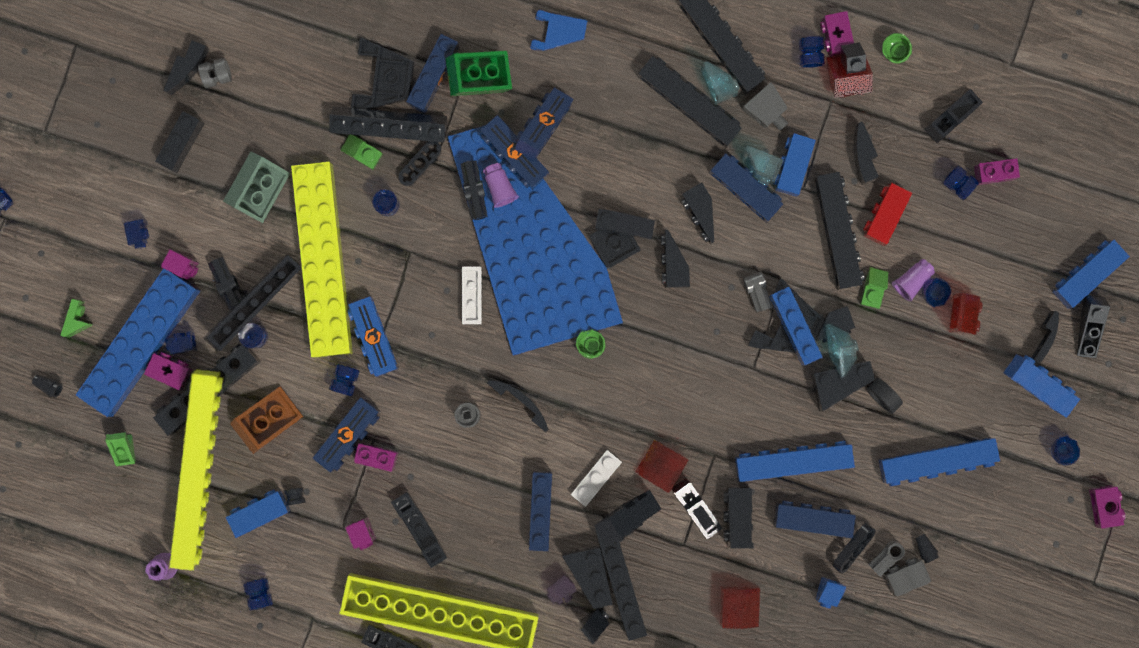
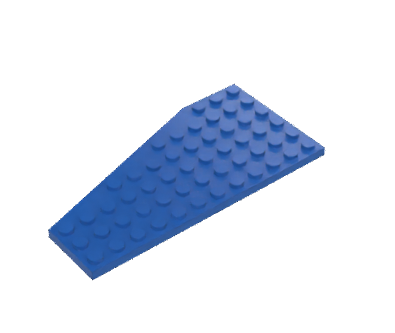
[448,125,623,356]

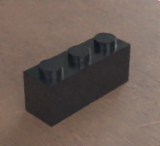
[155,111,204,173]

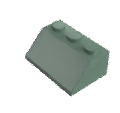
[223,152,290,223]

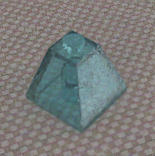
[701,61,739,105]
[741,145,783,185]
[826,324,859,378]

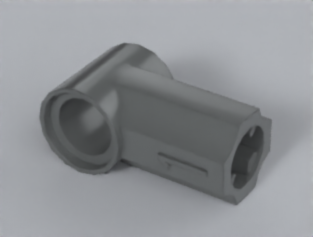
[743,272,772,313]
[868,541,905,577]

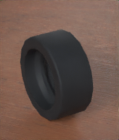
[866,378,903,414]

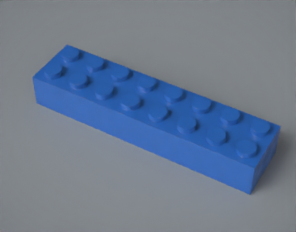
[76,268,200,417]

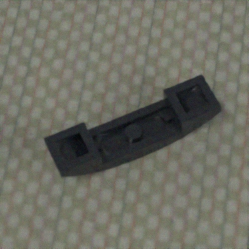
[1031,311,1059,367]
[487,380,549,432]
[391,492,448,568]
[361,625,421,648]

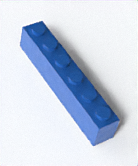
[878,438,1000,486]
[735,441,855,482]

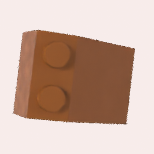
[230,387,303,454]

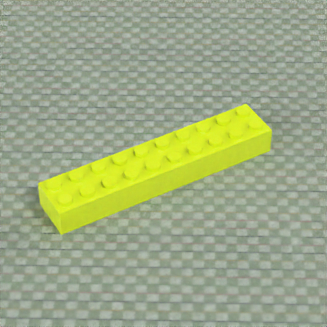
[291,162,353,358]
[170,370,223,570]
[340,573,539,648]

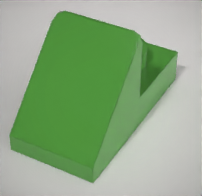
[341,134,383,170]
[860,267,888,309]
[60,299,93,337]
[105,433,135,466]

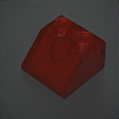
[826,56,873,98]
[949,293,983,336]
[635,440,689,493]
[720,586,760,629]

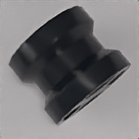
[284,487,306,506]

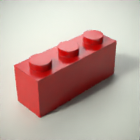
[863,183,912,246]

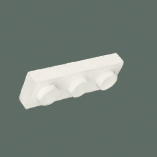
[462,267,482,325]
[571,450,622,507]

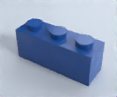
[773,133,816,197]
[226,489,291,538]

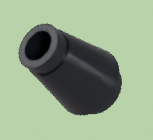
[32,374,63,398]
[915,534,939,564]

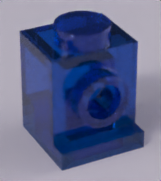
[124,219,149,249]
[165,331,197,354]

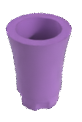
[483,163,519,208]
[892,259,935,301]
[146,553,178,580]

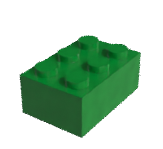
[446,51,512,96]

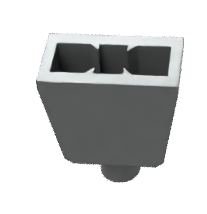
[742,82,788,130]

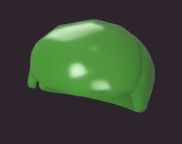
[882,33,912,64]
[576,329,605,359]

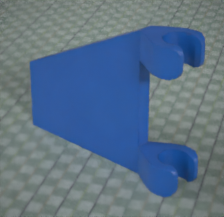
[530,10,587,51]

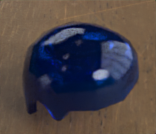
[922,278,952,308]
[1050,435,1080,466]

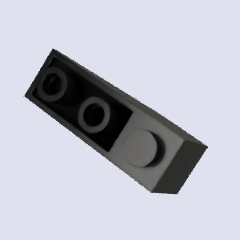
[680,182,714,245]
[661,229,690,288]
[1077,295,1110,358]

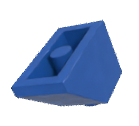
[816,577,846,609]

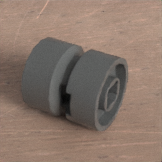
[198,57,232,89]
[455,403,481,428]

